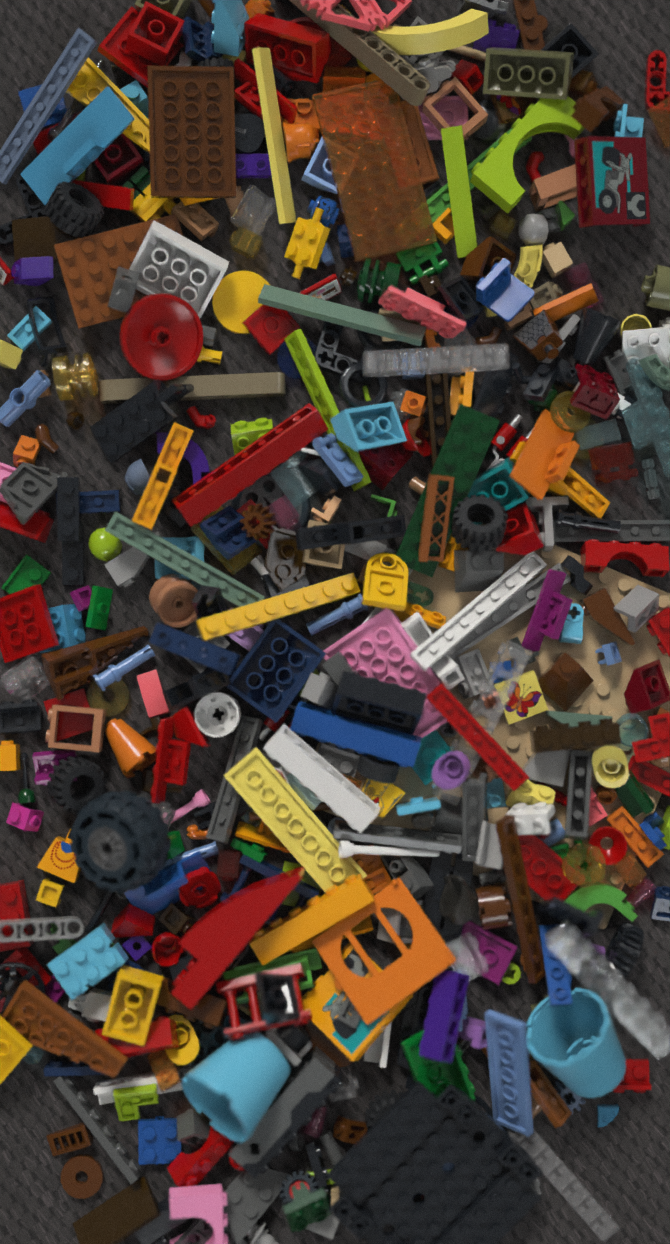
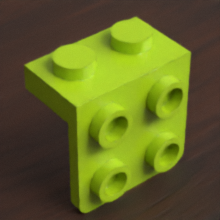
[231,418,277,467]

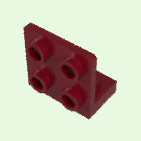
[569,363,620,420]
[359,443,413,491]

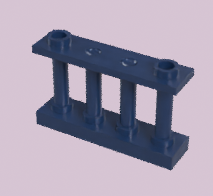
[149,623,241,675]
[220,854,320,926]

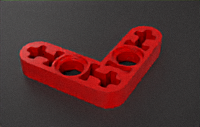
[645,50,670,114]

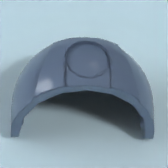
[125,459,150,495]

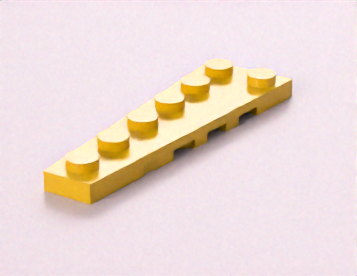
[66,57,150,153]

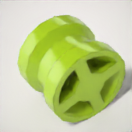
[502,961,521,984]

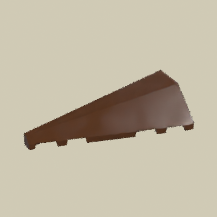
[41,626,149,700]

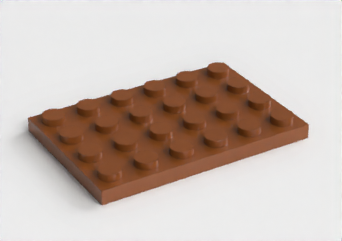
[54,214,183,329]

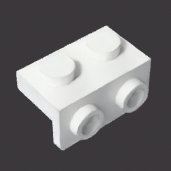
[506,802,555,835]

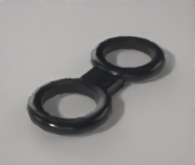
[339,306,402,408]

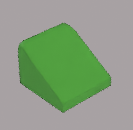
[555,200,575,231]

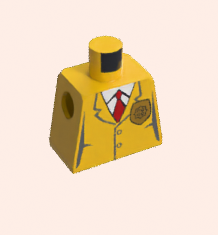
[361,778,405,818]

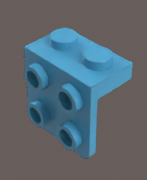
[40,604,86,653]

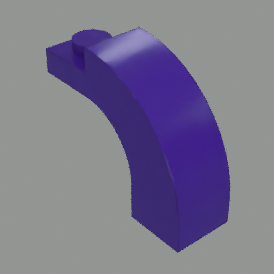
[157,432,211,484]

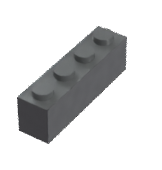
[564,750,593,840]

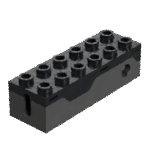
[229,1046,342,1178]

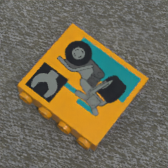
[302,943,414,1062]

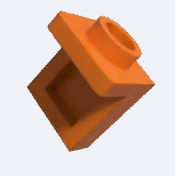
[244,0,274,19]
[400,390,426,419]
[13,435,42,468]

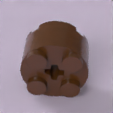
[475,883,512,930]

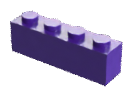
[419,970,470,1063]

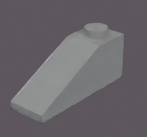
[104,531,162,588]

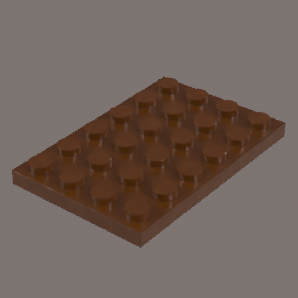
[148,66,236,198]

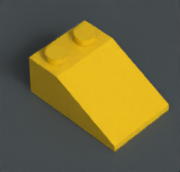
[102,965,164,1046]

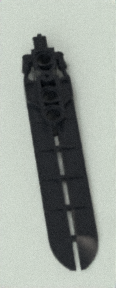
[397,850,473,1089]

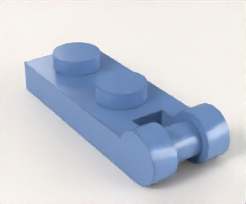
[312,433,364,487]

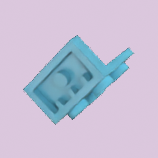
[613,104,644,137]

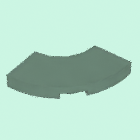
[639,354,670,391]

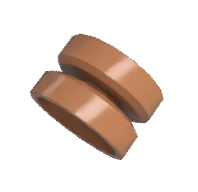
[149,574,198,628]

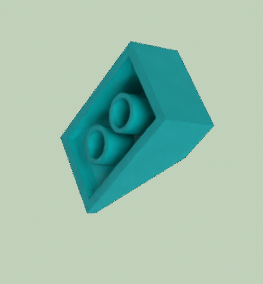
[467,457,530,525]

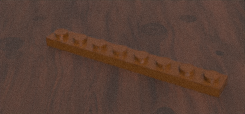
[495,815,546,984]

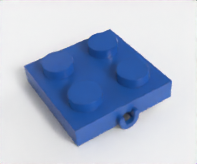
[138,1116,181,1165]

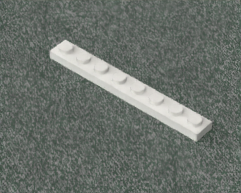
[410,551,547,672]

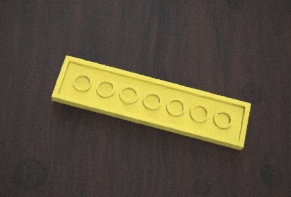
[224,747,367,892]

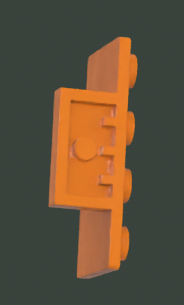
[510,409,580,500]

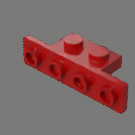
[234,58,298,124]
[151,717,191,804]

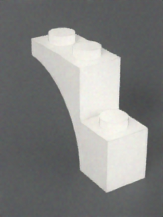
[401,612,465,690]

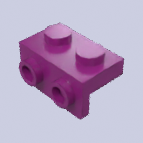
[32,749,78,786]

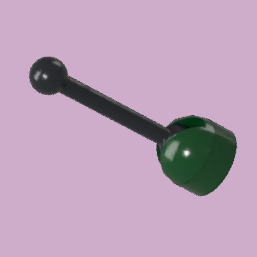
[18,752,36,804]

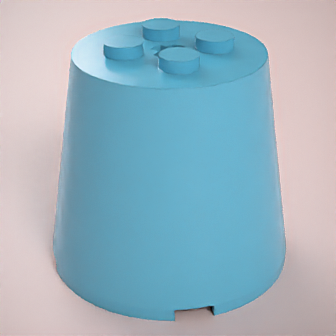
[526,988,626,1098]
[181,1032,290,1143]

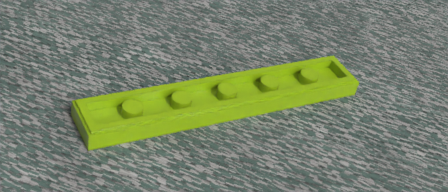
[441,125,477,258]

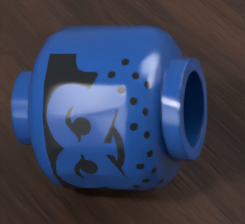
[307,196,340,227]

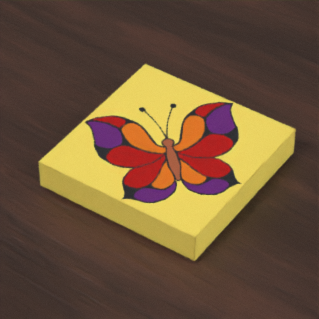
[494,670,548,725]

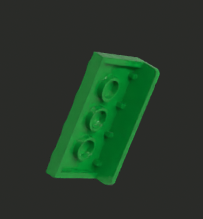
[401,1030,476,1101]

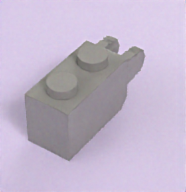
[402,57,456,100]

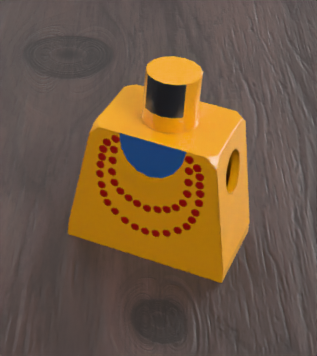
[37,828,81,883]

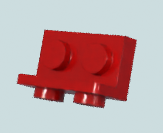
[646,607,670,657]
[612,1059,652,1093]

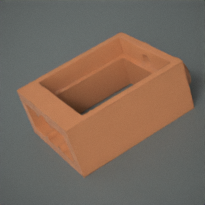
[422,77,488,141]
[528,164,577,212]
[46,704,106,752]

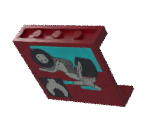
[574,136,650,228]

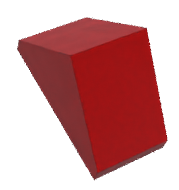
[111,904,156,938]

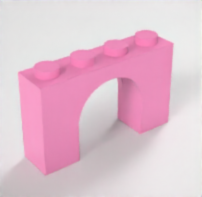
[169,1184,228,1244]

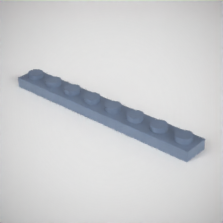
[0,27,98,184]

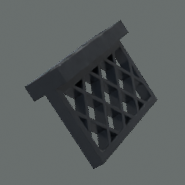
[534,896,605,941]

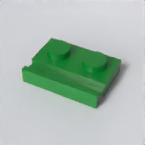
[1,554,51,594]

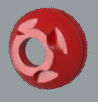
[588,826,627,865]

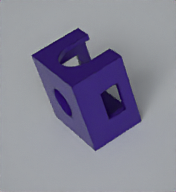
[122,936,152,961]

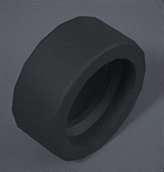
[357,754,400,784]

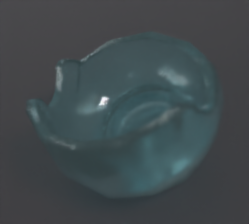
[616,713,649,747]

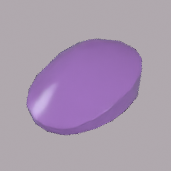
[432,751,470,790]

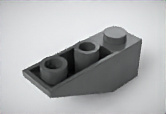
[376,843,434,898]

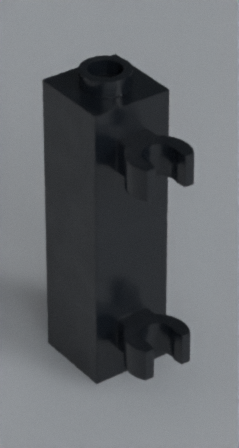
[134,1182,207,1244]

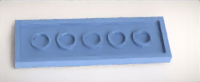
[485,1009,533,1137]

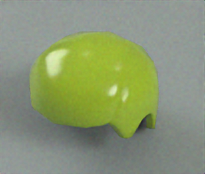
[88,527,122,562]

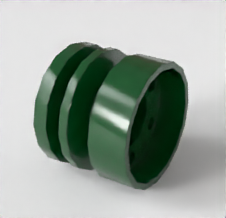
[357,257,401,306]

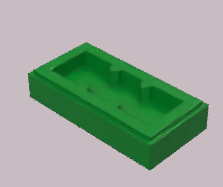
[86,585,113,630]

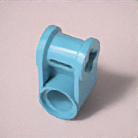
[559,603,584,644]

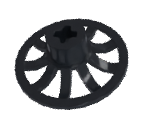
[0,962,45,1016]

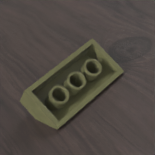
[483,47,574,100]

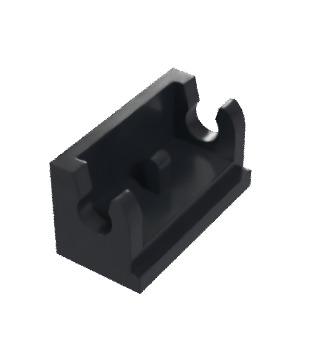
[192,585,228,620]

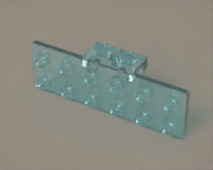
[621,362,670,478]

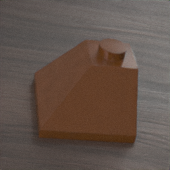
[460,237,516,285]
[538,652,594,712]

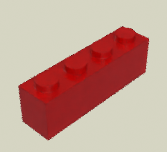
[95,1016,179,1058]

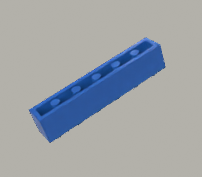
[290,701,422,767]

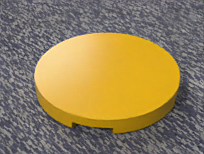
[212,271,270,334]

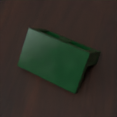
[615,769,654,817]

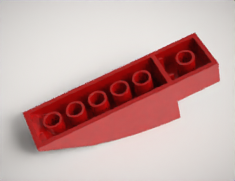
[171,867,305,1010]

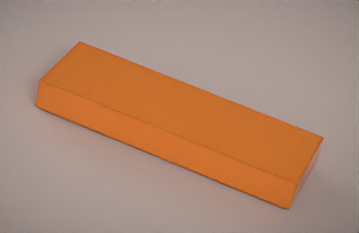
[533,283,599,321]
[606,805,664,868]

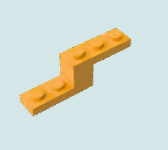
[132,422,193,529]
[510,441,610,518]

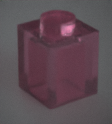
[268,495,300,528]

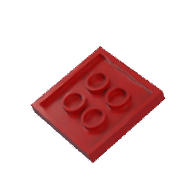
[97,6,183,88]
[0,584,59,663]

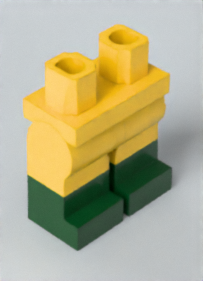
[122,165,177,222]

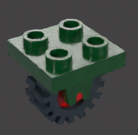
[280,1171,331,1232]

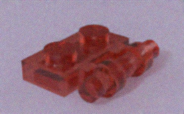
[588,442,638,483]

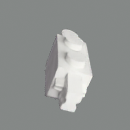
[68,988,112,1022]

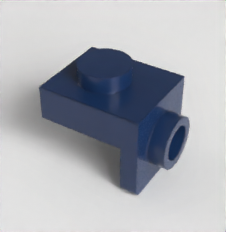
[336,222,361,258]

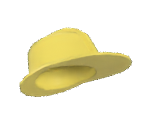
[592,746,629,788]

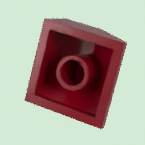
[624,659,670,714]

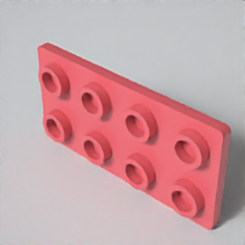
[378,286,467,339]

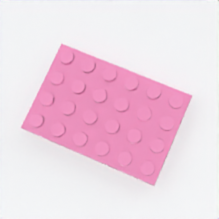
[323,608,448,738]

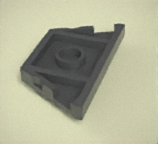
[0,462,68,524]
[223,1169,293,1244]

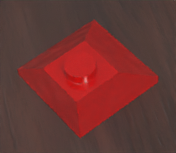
[171,706,211,747]

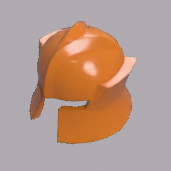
[282,119,320,164]

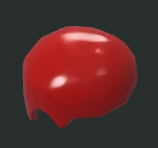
[151,932,184,967]

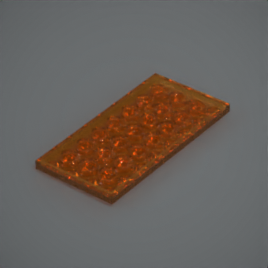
[312,79,437,262]

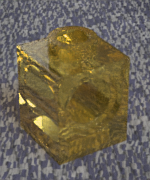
[229,226,263,261]

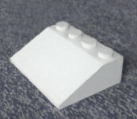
[124,220,229,318]

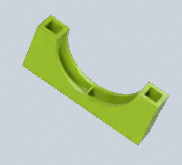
[470,96,585,214]

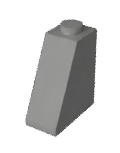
[522,750,571,787]

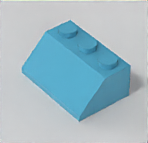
[330,402,407,451]

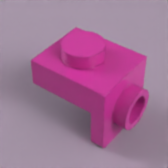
[6,802,44,832]

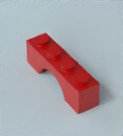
[581,539,669,577]
[167,1120,235,1187]

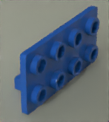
[124,851,212,915]

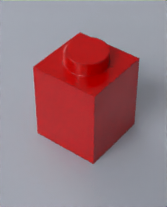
[450,60,484,95]

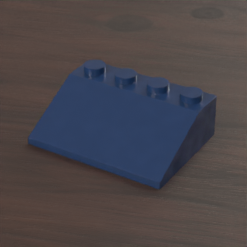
[226,619,327,723]

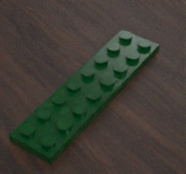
[396,404,500,577]

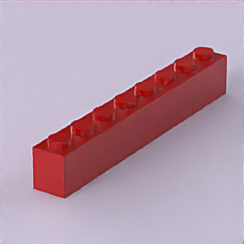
[172,403,328,527]

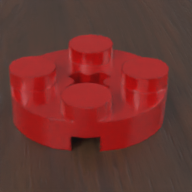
[178,867,221,908]

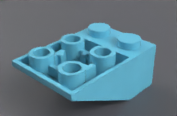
[211,0,249,57]

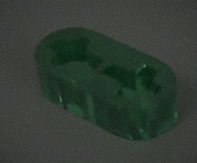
[406,580,434,606]

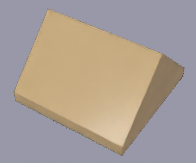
[302,520,345,569]

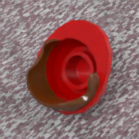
[401,416,430,457]

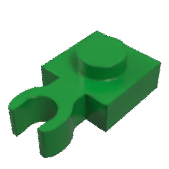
[230,837,268,863]

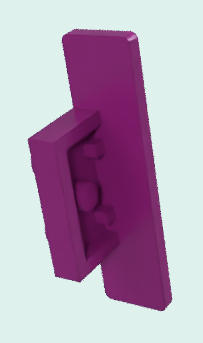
[522,569,573,651]

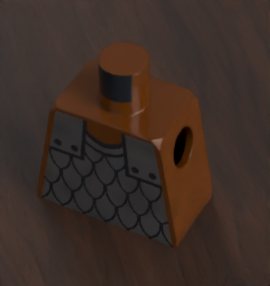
[513,310,563,361]

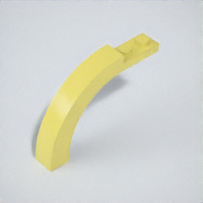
[356,9,489,55]

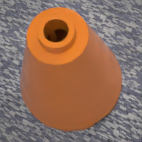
[105,718,157,778]

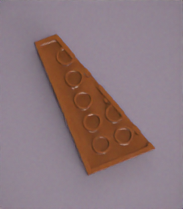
[1,980,128,1078]

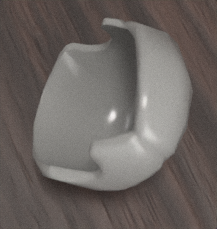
[518,214,548,246]

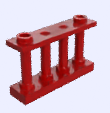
[216,963,313,1040]

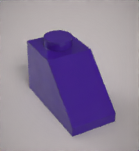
[11,256,53,286]

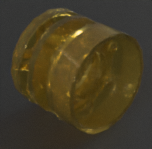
[52,352,98,402]

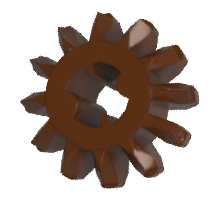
[240,503,277,540]

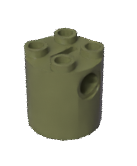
[641,264,670,311]

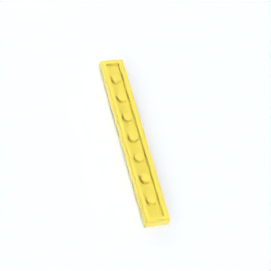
[252,47,296,224]

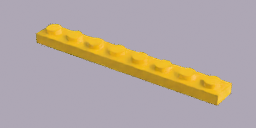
[196,572,361,641]

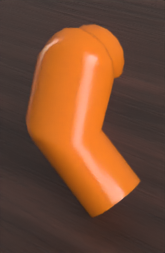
[187,825,208,840]

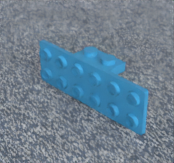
[21,87,135,205]

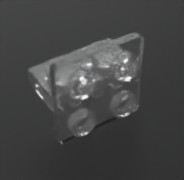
[0,653,50,703]

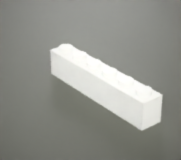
[263,724,380,833]

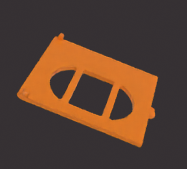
[312,878,457,1025]

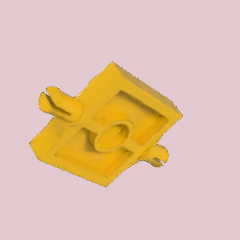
[284,207,330,279]

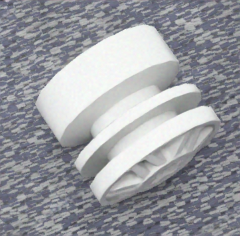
[194,692,241,737]

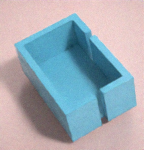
[47,923,129,1000]

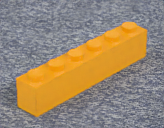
[249,873,374,965]

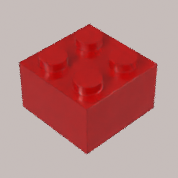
[126,1,185,66]

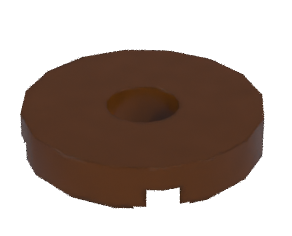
[61,1154,104,1199]

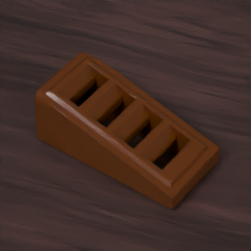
[46,1122,94,1156]

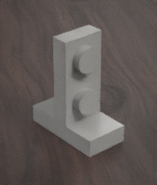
[524,497,569,552]

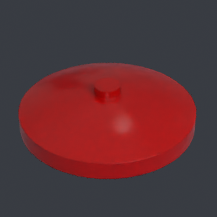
[120,293,203,380]

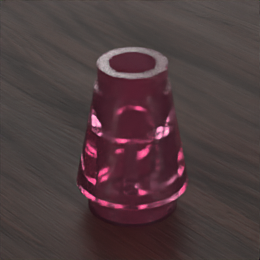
[626,876,657,908]
[303,1106,328,1138]

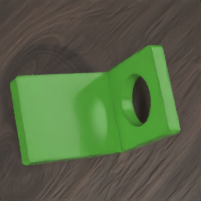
[371,494,397,517]

